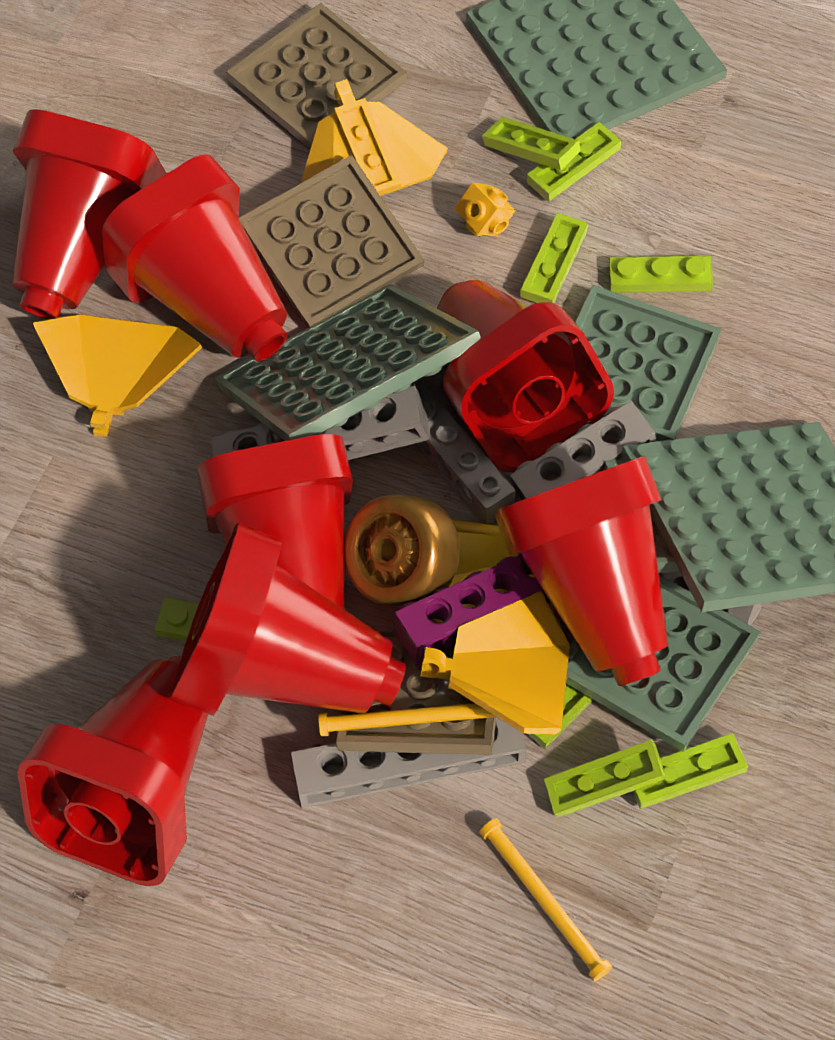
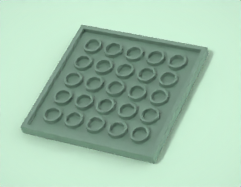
[466,0,727,139]
[214,284,481,441]
[621,422,835,612]

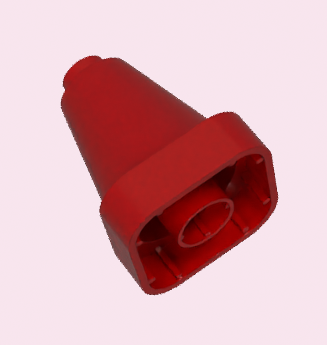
[12,109,167,320]
[102,154,288,362]
[437,280,614,473]
[197,434,353,609]
[494,456,668,686]
[169,523,406,716]
[18,656,208,886]

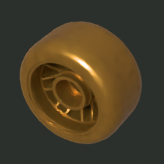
[344,495,460,607]

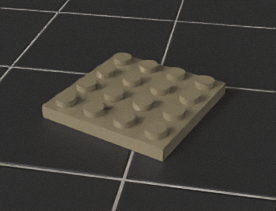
[226,2,407,149]
[239,155,425,328]
[336,626,496,755]

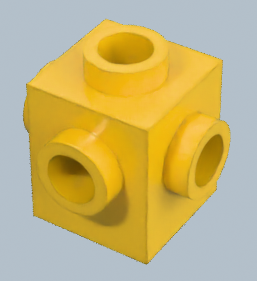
[454,183,515,237]

